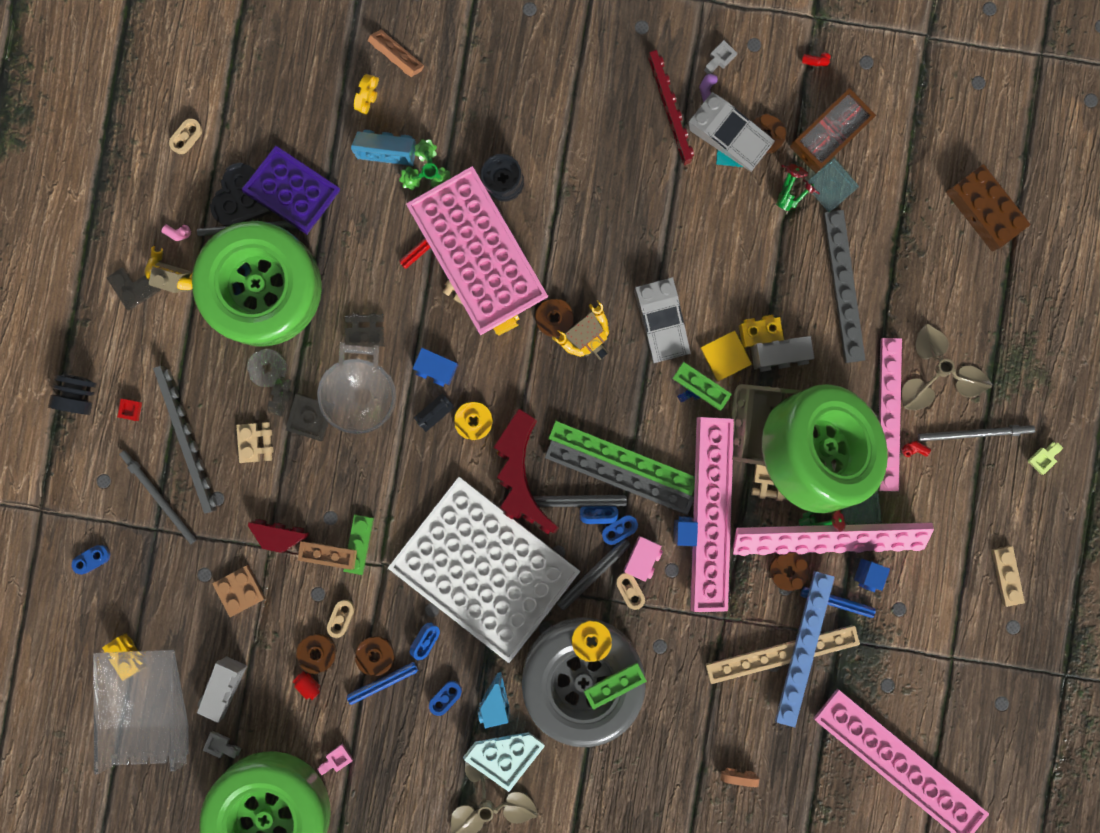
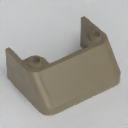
[732,384,801,466]

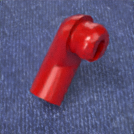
[802,52,831,66]
[902,441,931,457]

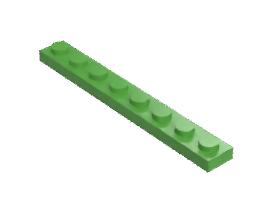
[549,421,695,496]

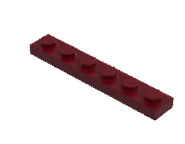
[648,50,694,165]

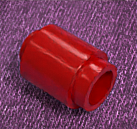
[292,671,321,700]

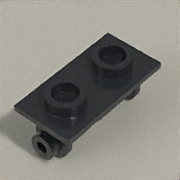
[414,393,455,432]

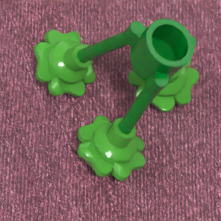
[399,139,451,190]

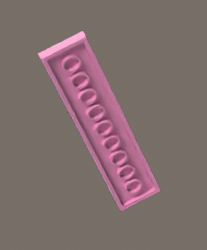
[690,417,734,612]
[733,523,934,556]
[813,689,989,833]

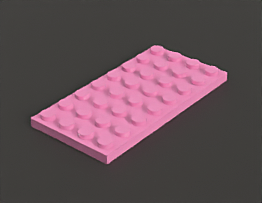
[406,166,548,335]

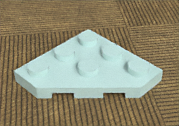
[463,732,545,792]

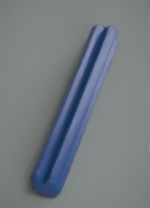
[801,587,876,618]
[347,662,418,705]

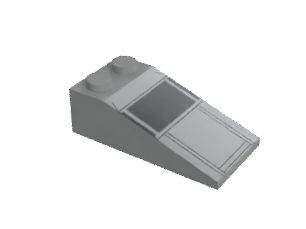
[689,92,775,172]
[634,277,691,363]

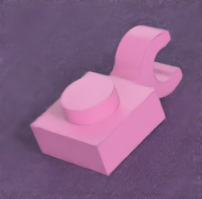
[318,743,353,775]

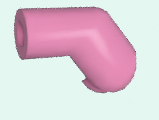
[161,224,191,241]

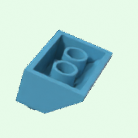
[351,130,416,166]
[478,672,510,728]

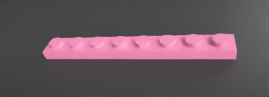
[877,338,902,491]

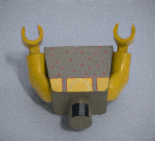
[144,246,193,293]
[552,300,609,360]

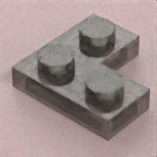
[106,267,161,310]

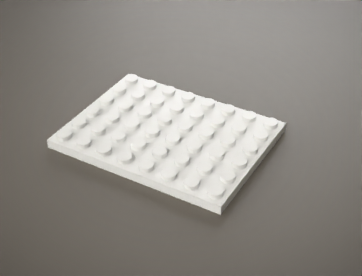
[388,477,580,663]

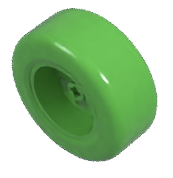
[192,221,322,346]
[762,384,888,513]
[199,751,331,833]

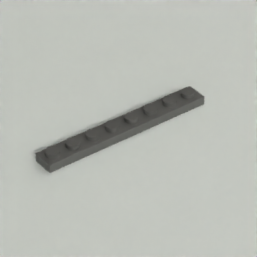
[823,210,865,363]
[153,366,217,514]
[545,440,694,515]

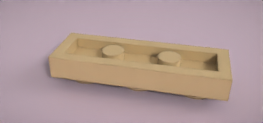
[992,546,1025,607]

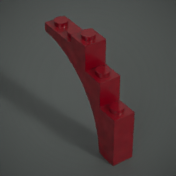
[494,409,559,534]

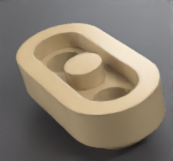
[169,119,203,154]
[616,573,645,610]
[327,600,355,638]

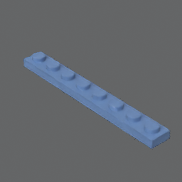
[775,571,835,727]

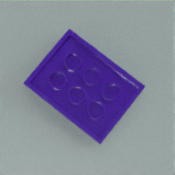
[242,146,340,234]

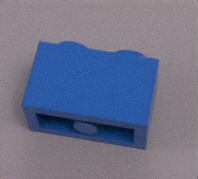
[413,348,458,387]
[673,516,698,546]
[854,558,890,592]

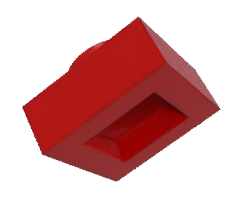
[117,399,142,421]

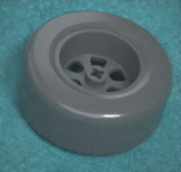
[522,618,646,747]

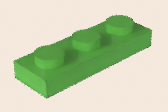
[672,362,732,410]
[343,514,374,575]
[584,662,647,710]

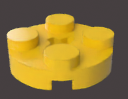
[354,74,379,114]
[454,402,493,440]
[572,621,612,662]

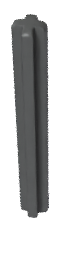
[533,495,627,507]
[557,539,631,610]

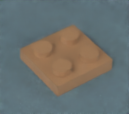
[212,565,266,617]

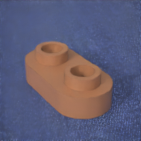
[720,768,760,787]

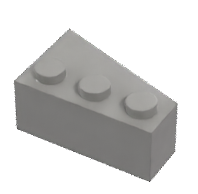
[750,336,814,372]
[197,656,247,723]

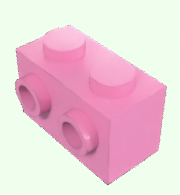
[623,536,663,582]

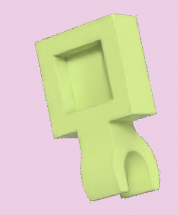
[1028,442,1063,475]

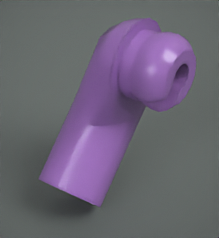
[699,74,718,103]

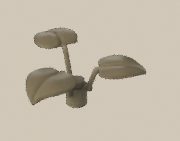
[901,324,992,410]
[451,762,538,833]

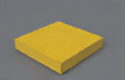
[700,331,752,382]

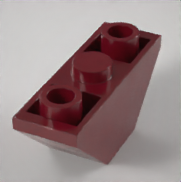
[248,519,309,553]

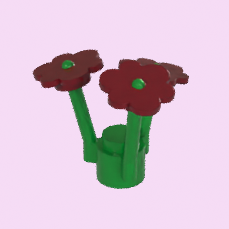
[776,164,820,211]
[799,510,845,532]

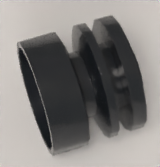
[481,154,524,202]
[48,374,97,415]

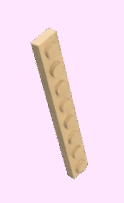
[705,625,860,684]

